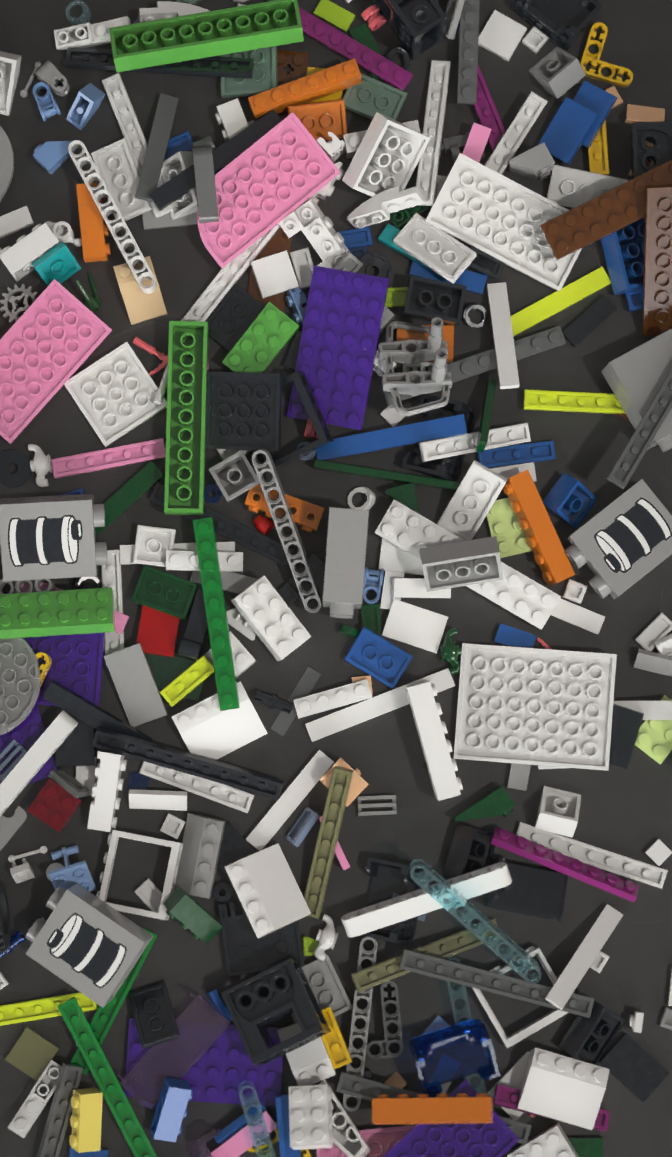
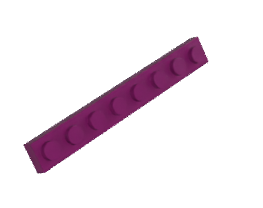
[299,7,413,92]
[490,827,639,902]

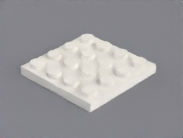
[64,342,167,447]

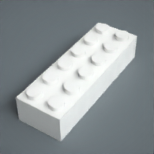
[405,681,463,801]

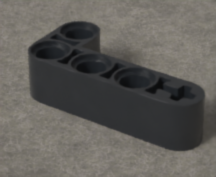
[178,584,208,660]

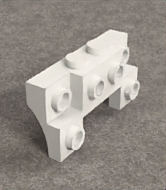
[279,198,350,272]

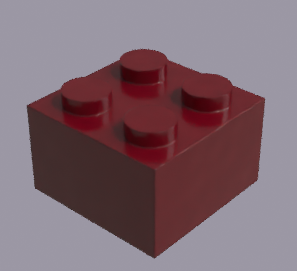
[27,778,84,833]

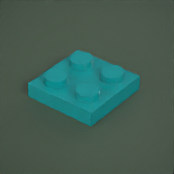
[32,241,81,286]

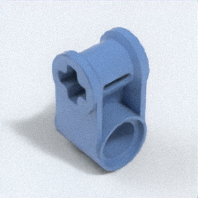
[33,82,61,121]
[363,567,384,604]

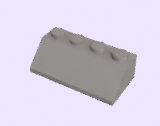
[420,536,504,592]
[175,813,226,899]

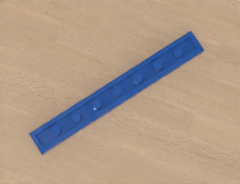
[316,414,468,461]

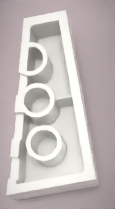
[87,751,127,832]
[319,1079,371,1157]

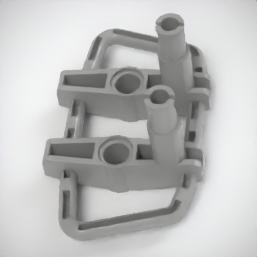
[378,317,452,416]

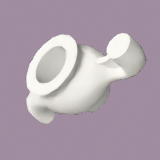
[45,221,82,247]
[28,444,52,487]
[314,914,339,961]

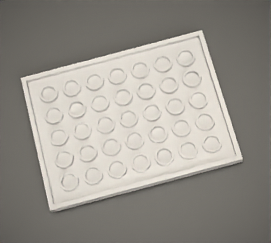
[453,643,617,771]

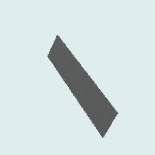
[270,666,321,736]

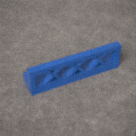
[275,1094,301,1157]

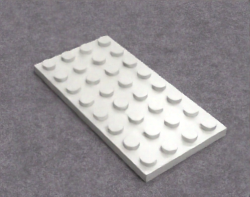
[425,153,581,291]

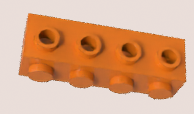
[76,182,111,263]
[244,484,325,533]

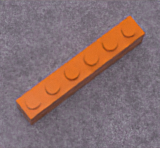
[248,58,362,121]
[503,470,575,586]
[372,1093,493,1125]

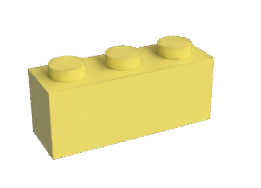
[69,1088,103,1153]

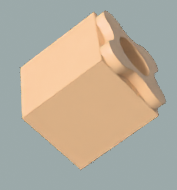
[320,757,369,807]

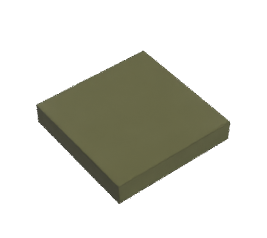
[5,1026,59,1081]

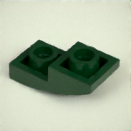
[390,205,431,229]

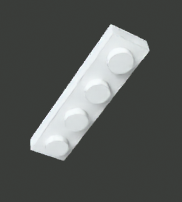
[166,550,243,572]
[293,679,373,719]

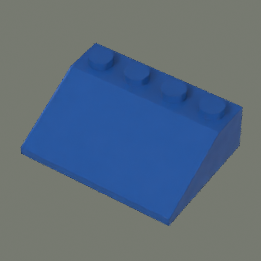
[601,217,645,295]

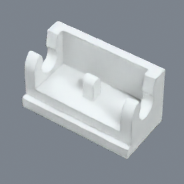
[316,132,345,163]

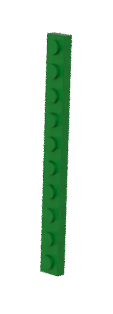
[193,517,240,711]
[57,997,158,1157]

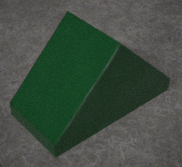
[384,483,420,513]

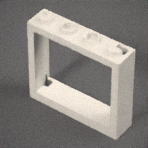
[96,830,184,920]
[473,946,569,1048]

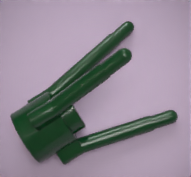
[61,272,101,313]

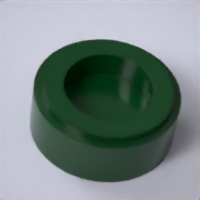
[339,625,359,638]

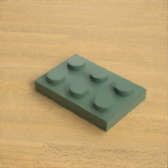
[343,74,408,120]

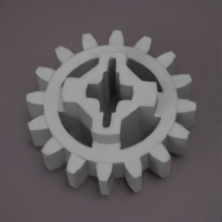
[0,284,38,323]

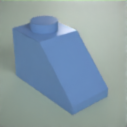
[66,83,105,130]
[33,141,77,175]

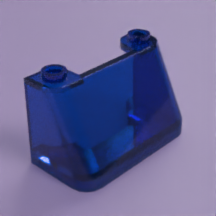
[409,1019,500,1098]

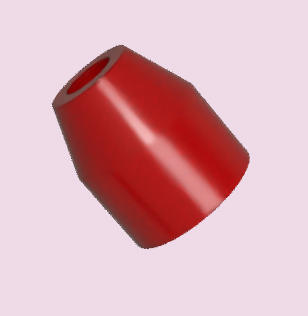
[253,515,274,535]

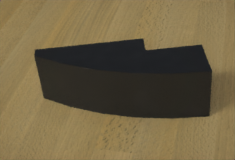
[462,243,505,280]

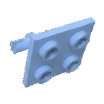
[48,845,97,892]

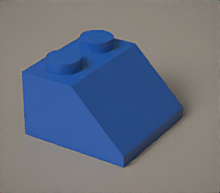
[543,473,598,530]

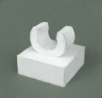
[10,858,35,884]

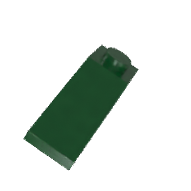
[454,786,515,821]

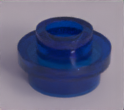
[204,484,222,503]

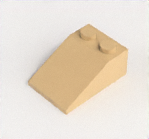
[113,256,168,325]

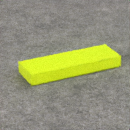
[160,655,214,707]

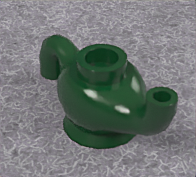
[439,627,461,675]

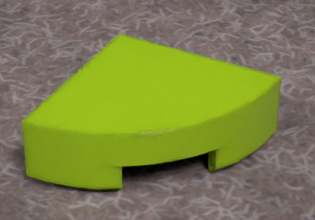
[303,936,319,956]

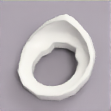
[348,487,376,510]

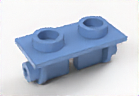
[285,287,307,329]

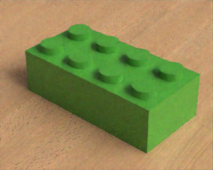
[222,302,300,373]

